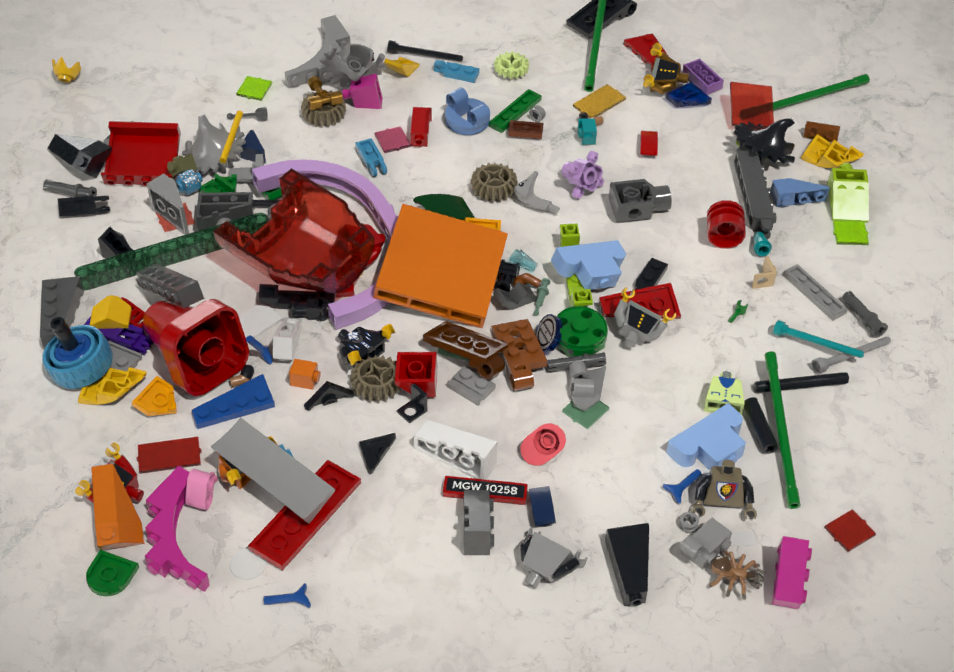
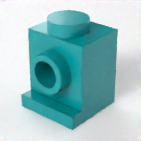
[577,118,597,145]

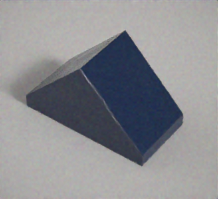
[240,130,266,164]

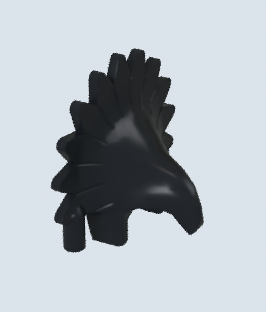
[733,118,795,164]

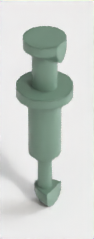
[533,278,551,316]

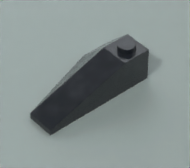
[47,134,113,178]

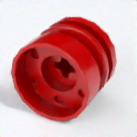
[707,200,746,248]

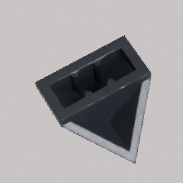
[98,227,136,265]

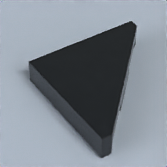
[304,381,355,411]
[359,433,396,475]

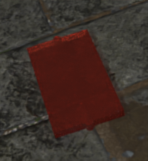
[136,436,202,474]

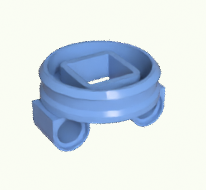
[445,87,490,135]

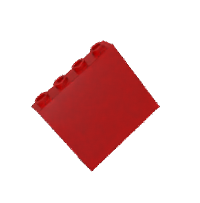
[101,121,181,186]

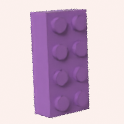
[682,58,724,95]

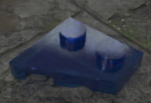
[666,82,712,107]

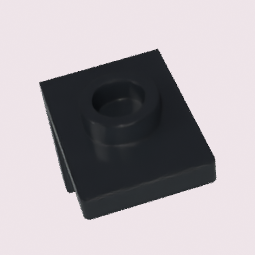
[397,383,428,423]

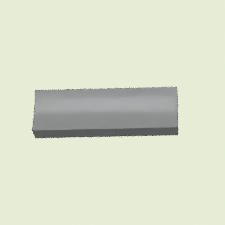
[210,417,336,524]

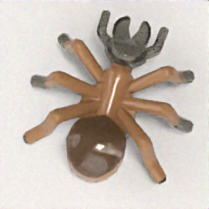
[709,551,766,600]

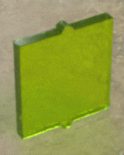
[236,76,272,101]
[833,221,869,245]

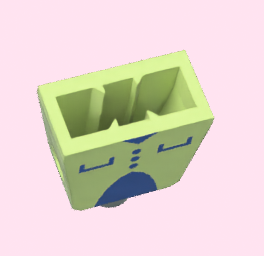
[704,371,744,415]

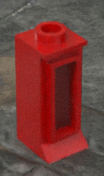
[410,107,432,147]

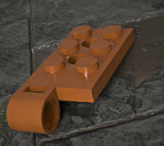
[491,319,547,391]

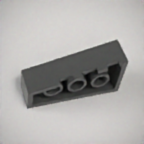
[40,276,84,349]

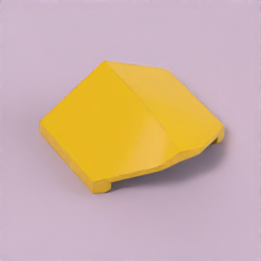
[383,57,420,77]
[90,295,132,329]

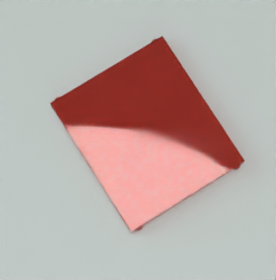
[730,82,774,126]

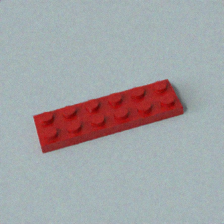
[248,460,361,571]

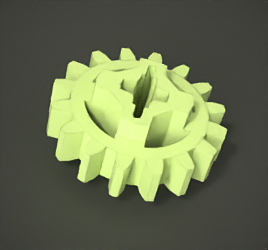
[494,51,529,79]

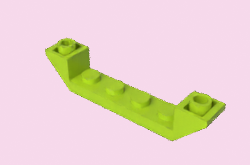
[560,223,593,306]

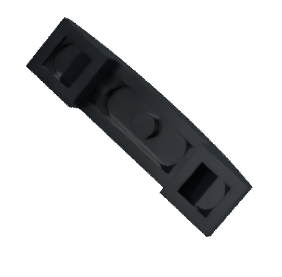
[259,284,335,309]

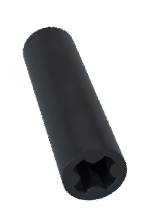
[744,397,779,454]

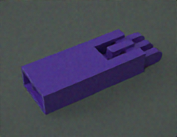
[84,316,154,355]

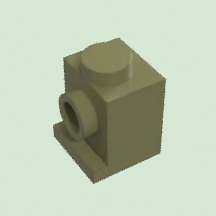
[167,153,197,178]

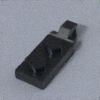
[635,258,668,290]

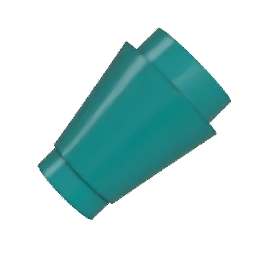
[753,232,772,257]

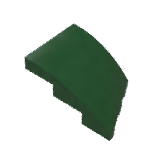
[413,194,475,221]

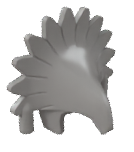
[319,43,385,87]
[182,115,246,174]

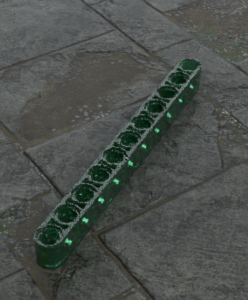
[74,213,269,291]

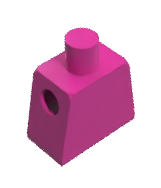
[342,74,383,109]

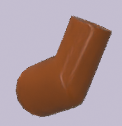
[513,273,541,288]

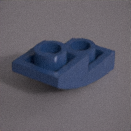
[529,486,556,526]

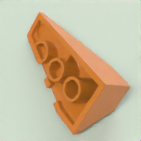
[91,463,145,550]

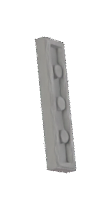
[783,264,848,321]

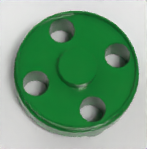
[553,306,608,357]

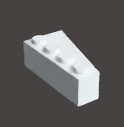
[414,420,497,480]

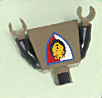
[691,460,757,519]

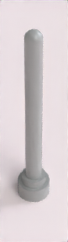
[811,337,891,374]

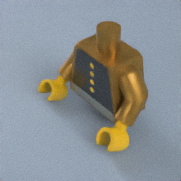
[643,43,689,94]

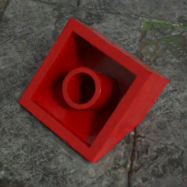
[395,352,438,397]

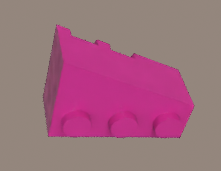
[772,536,812,609]

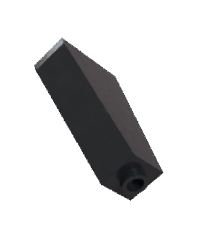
[605,523,649,606]

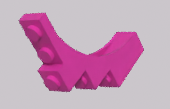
[145,465,210,592]

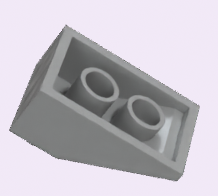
[147,174,189,235]

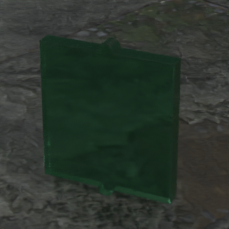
[562,400,610,429]

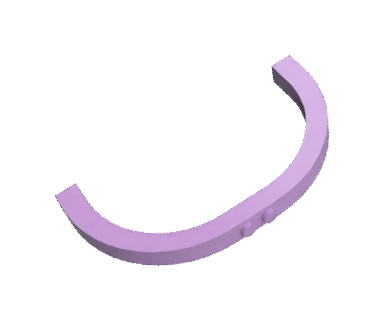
[252,159,398,330]

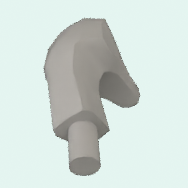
[514,171,560,214]

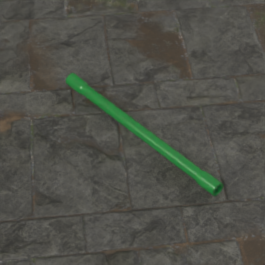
[584,0,607,92]
[739,74,870,120]
[764,351,801,509]

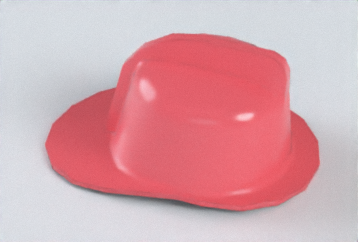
[521,423,566,466]

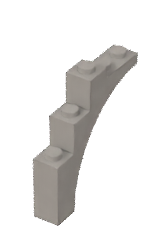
[285,15,350,89]

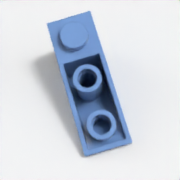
[770,178,830,207]

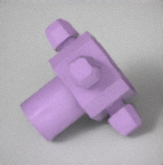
[562,151,605,199]

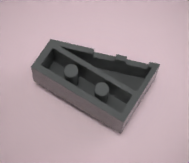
[196,192,255,233]
[464,490,494,555]

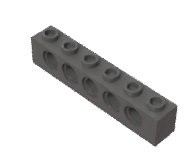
[136,263,205,308]

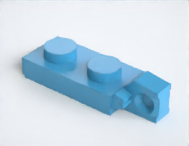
[434,60,480,83]

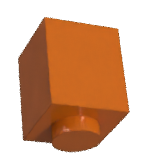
[289,359,321,390]

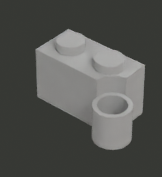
[680,517,732,570]

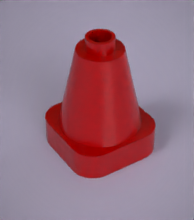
[143,299,249,396]

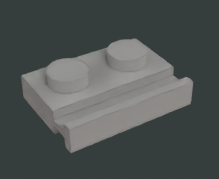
[108,341,142,371]
[447,365,496,406]

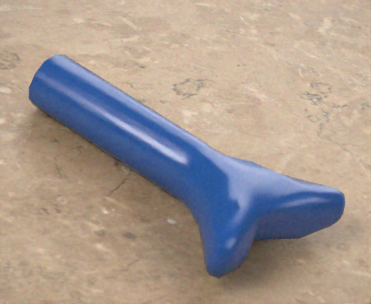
[246,335,273,364]
[663,469,702,504]
[264,583,311,608]

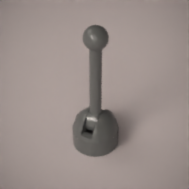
[227,107,268,120]

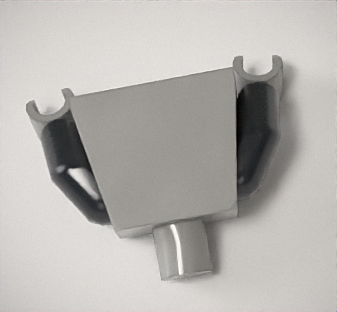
[520,528,588,588]

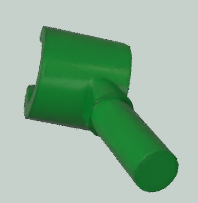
[728,300,748,323]

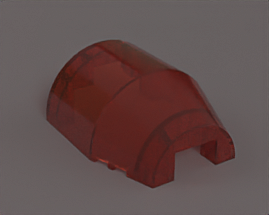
[213,168,374,293]

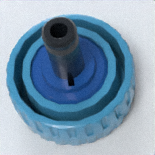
[42,317,113,389]

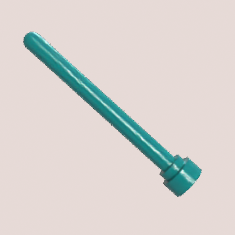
[773,320,864,358]

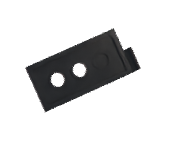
[566,0,637,39]

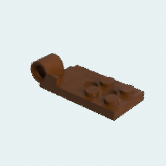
[423,321,508,380]

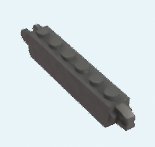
[734,142,776,239]

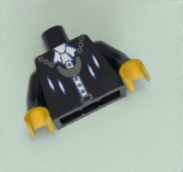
[338,324,396,367]

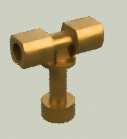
[307,76,343,110]

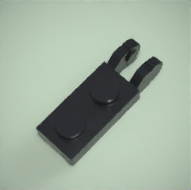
[58,195,110,217]

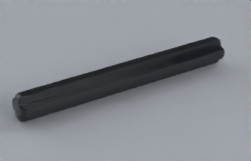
[754,372,849,393]

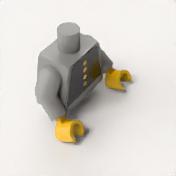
[614,287,676,348]

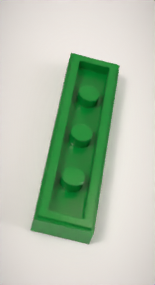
[489,89,542,133]

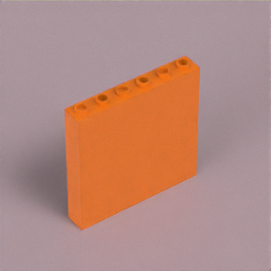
[373,203,508,328]

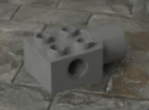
[609,179,672,222]

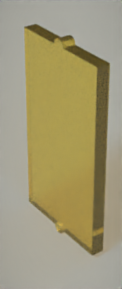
[573,84,626,118]

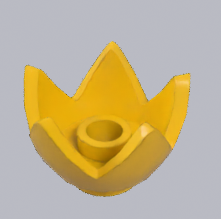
[52,57,81,83]

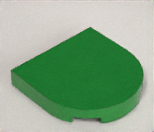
[86,550,139,596]

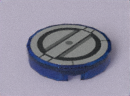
[535,314,563,352]

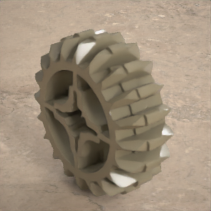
[301,90,346,127]
[471,163,518,203]
[350,354,400,403]

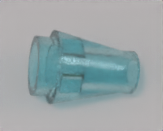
[509,249,538,272]

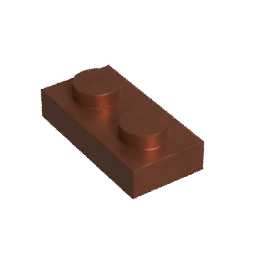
[508,120,544,139]

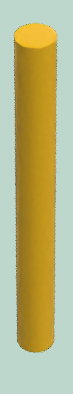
[220,110,243,163]

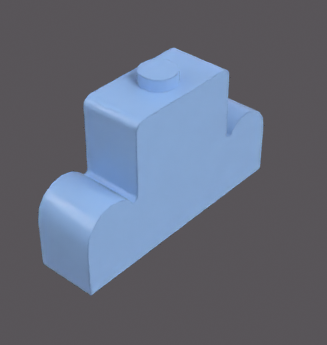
[551,240,626,290]
[666,403,746,470]

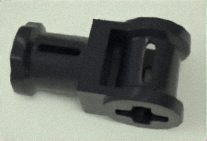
[494,259,520,292]
[291,296,329,321]

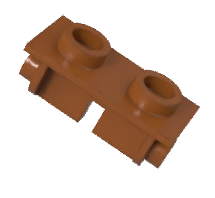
[803,121,840,142]

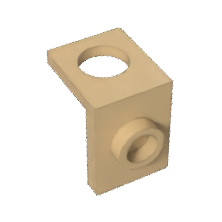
[752,256,777,289]

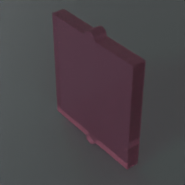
[374,126,411,153]

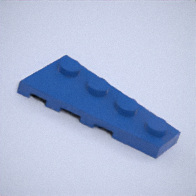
[192,374,275,429]

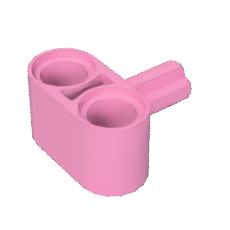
[185,469,218,511]

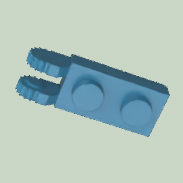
[355,138,387,177]

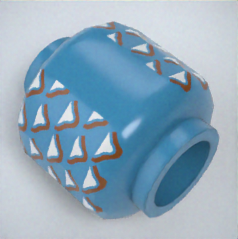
[175,169,203,195]

